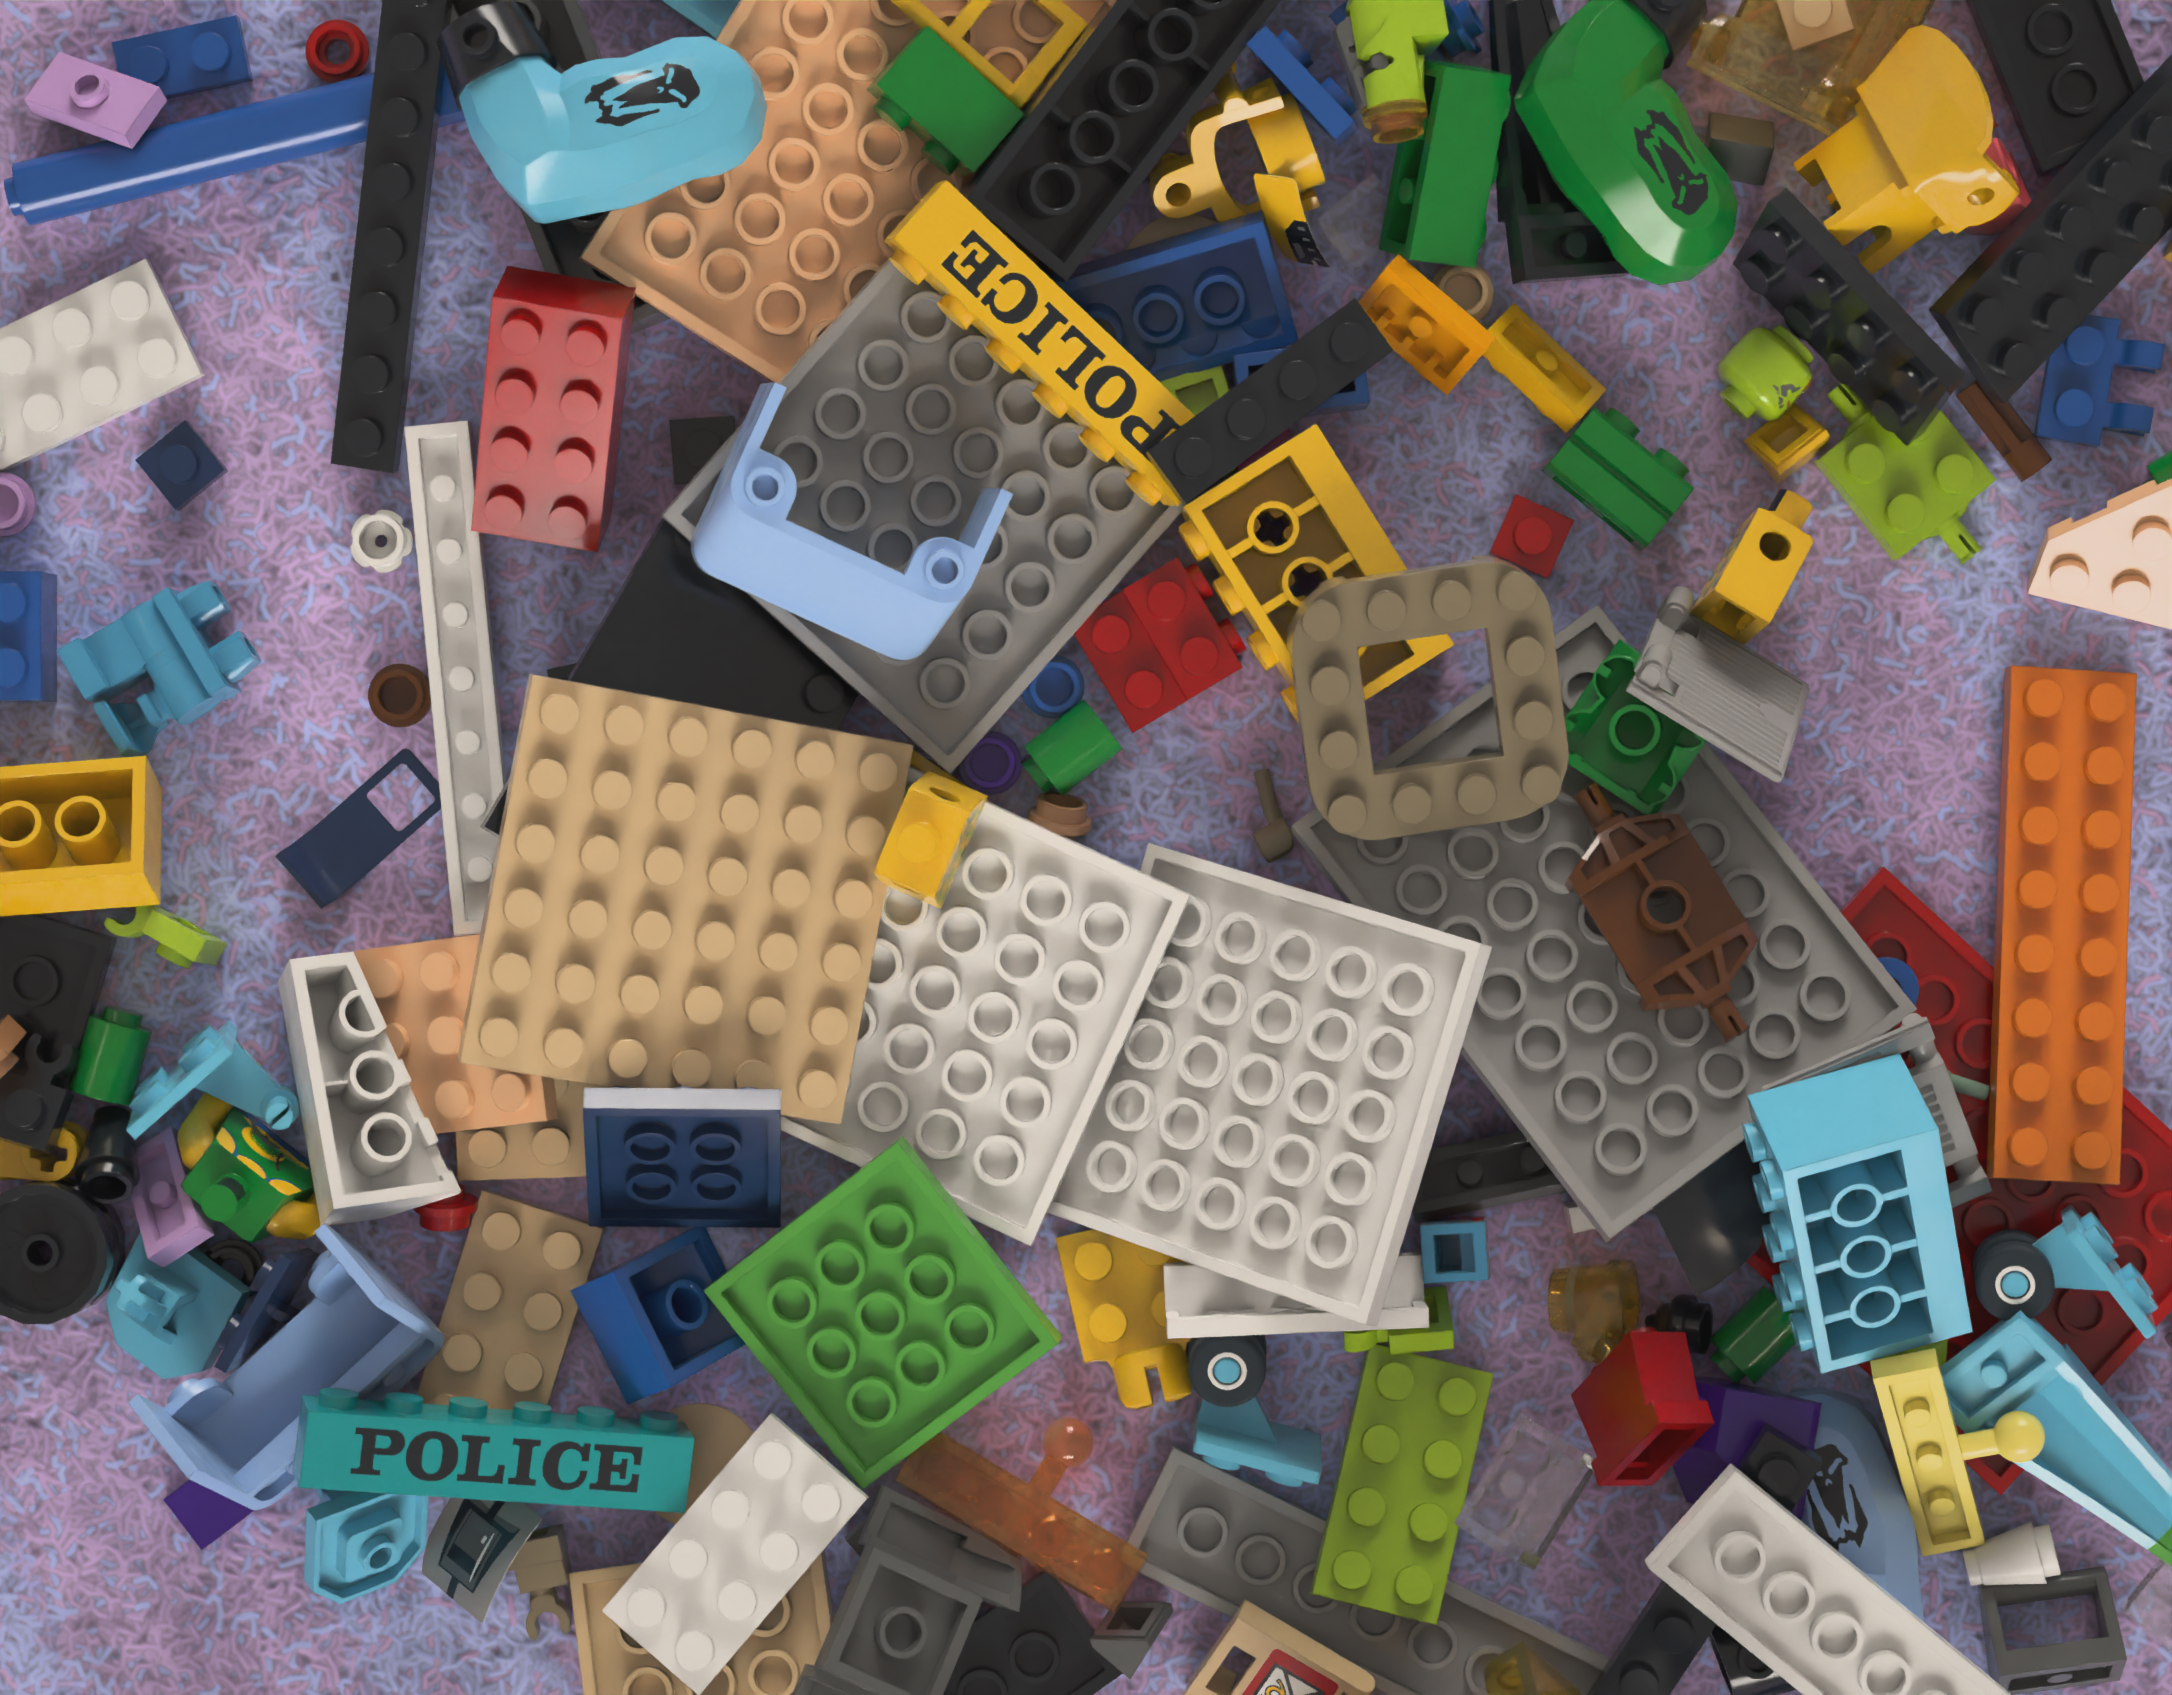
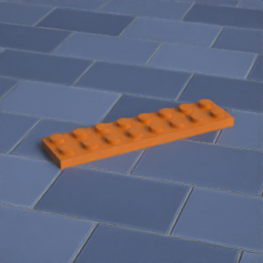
[1987,665,2137,1185]

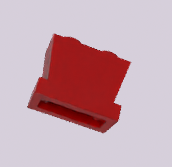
[1571,1327,1714,1486]

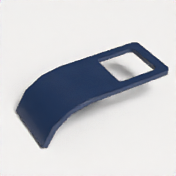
[275,749,441,909]

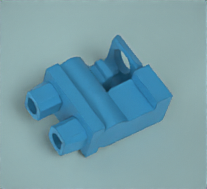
[56,580,262,757]

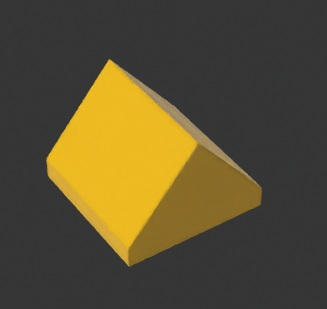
[1744,403,1830,485]

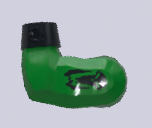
[1514,0,1738,285]

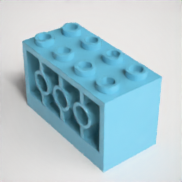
[1742,1053,1973,1374]

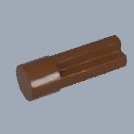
[1956,380,2052,482]

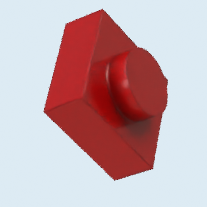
[1489,494,1574,579]

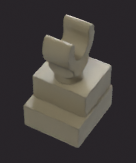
[507,1524,572,1640]

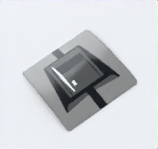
[422,1498,542,1623]

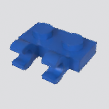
[2034,315,2165,448]

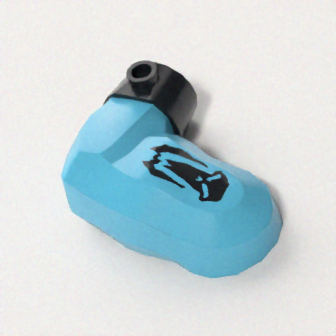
[437,1,767,224]

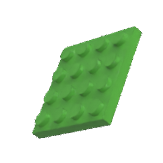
[703,1136,1062,1490]

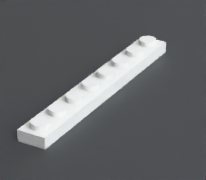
[404,421,506,936]

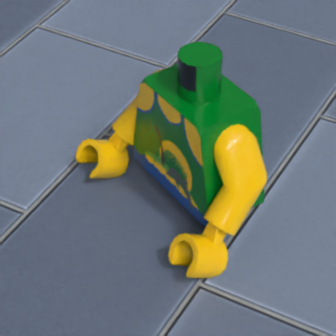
[177,1063,320,1243]

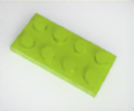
[1309,1344,1494,1625]

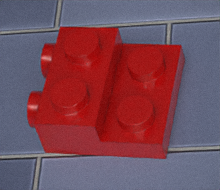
[1074,557,1247,734]

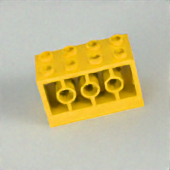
[1178,424,1454,724]

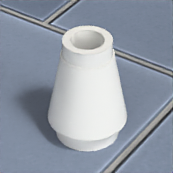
[1962,1521,2061,1586]

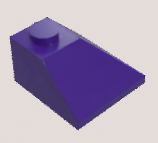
[1672,1376,1822,1521]

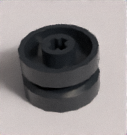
[0,1178,125,1324]

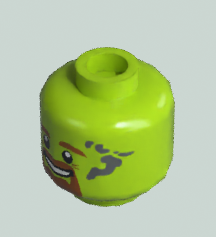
[1718,325,1814,421]

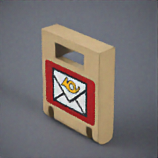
[1183,1599,1375,1695]

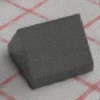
[1705,112,1774,186]
[1090,1601,1173,1679]

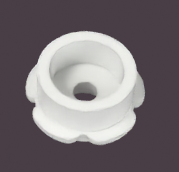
[351,510,413,573]

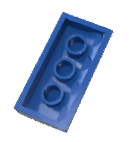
[1056,210,1299,382]

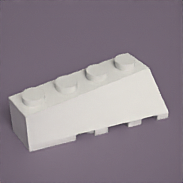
[278,952,461,1226]

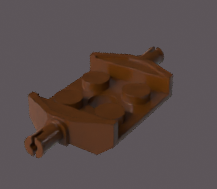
[1565,783,1758,1043]

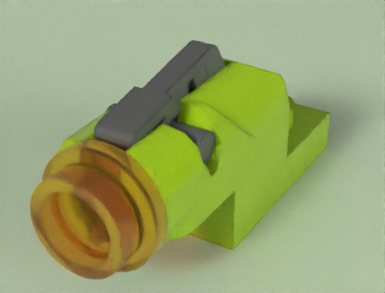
[1333,0,1449,144]

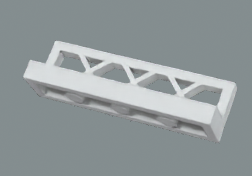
[1163,1252,1429,1339]

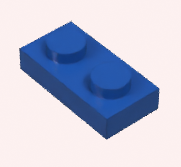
[112,15,253,99]

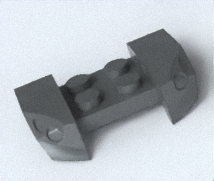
[792,1485,1022,1695]

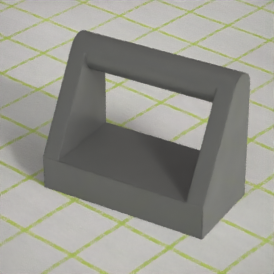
[1977,1566,2127,1695]

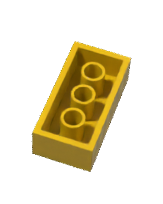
[0,756,163,917]

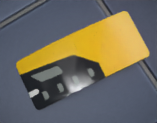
[1254,173,1330,267]

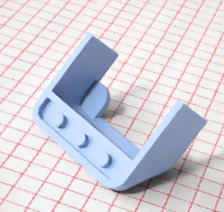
[691,382,1013,660]
[128,1224,445,1510]

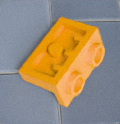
[1358,254,1496,395]

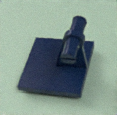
[214,1248,319,1373]

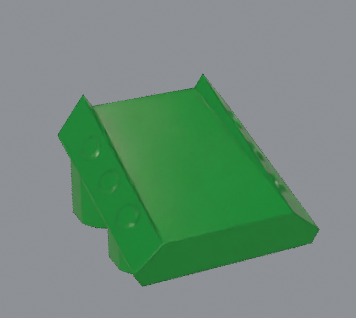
[1565,639,1707,815]

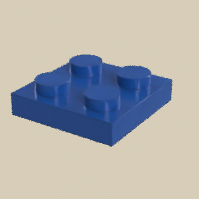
[1246,25,1358,147]

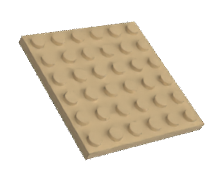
[457,673,914,1125]

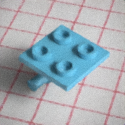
[126,1020,300,1139]

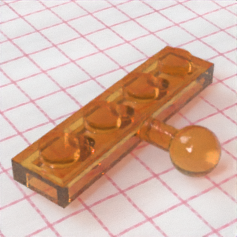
[895,1417,1148,1614]

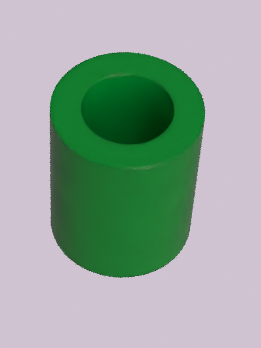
[1021,699,1123,796]
[69,1005,152,1105]
[1709,1285,1796,1385]

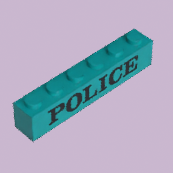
[293,1388,695,1513]

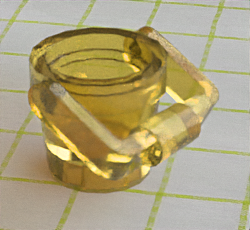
[1548,1259,1643,1365]

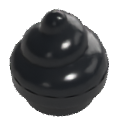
[1644,1294,1713,1357]

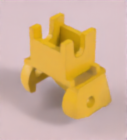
[1793,25,2020,275]

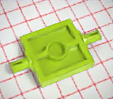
[1814,383,1996,564]

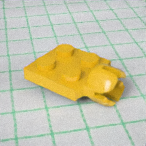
[1055,1229,1193,1409]

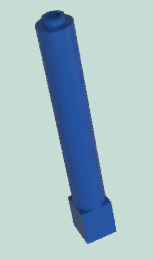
[4,70,466,226]

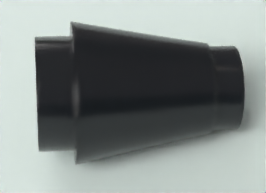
[75,1105,140,1204]

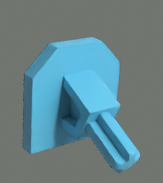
[105,1232,252,1379]
[304,1489,429,1604]

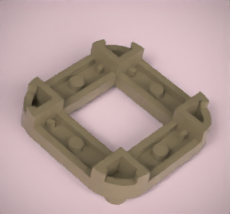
[1286,555,1569,840]

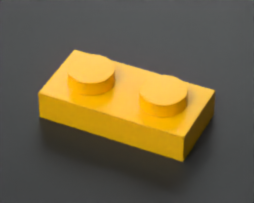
[1482,303,1607,433]

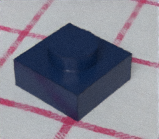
[135,420,228,511]

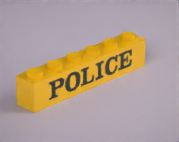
[884,180,1195,506]

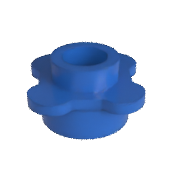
[1442,0,1485,57]

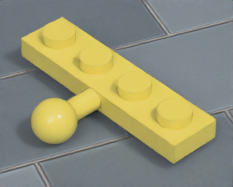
[1870,1348,2045,1556]

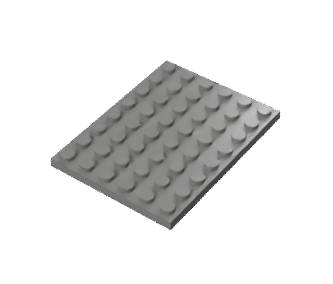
[1291,604,1917,1243]

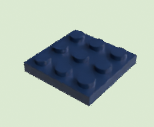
[583,1086,781,1228]

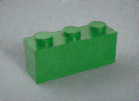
[1378,59,1511,268]

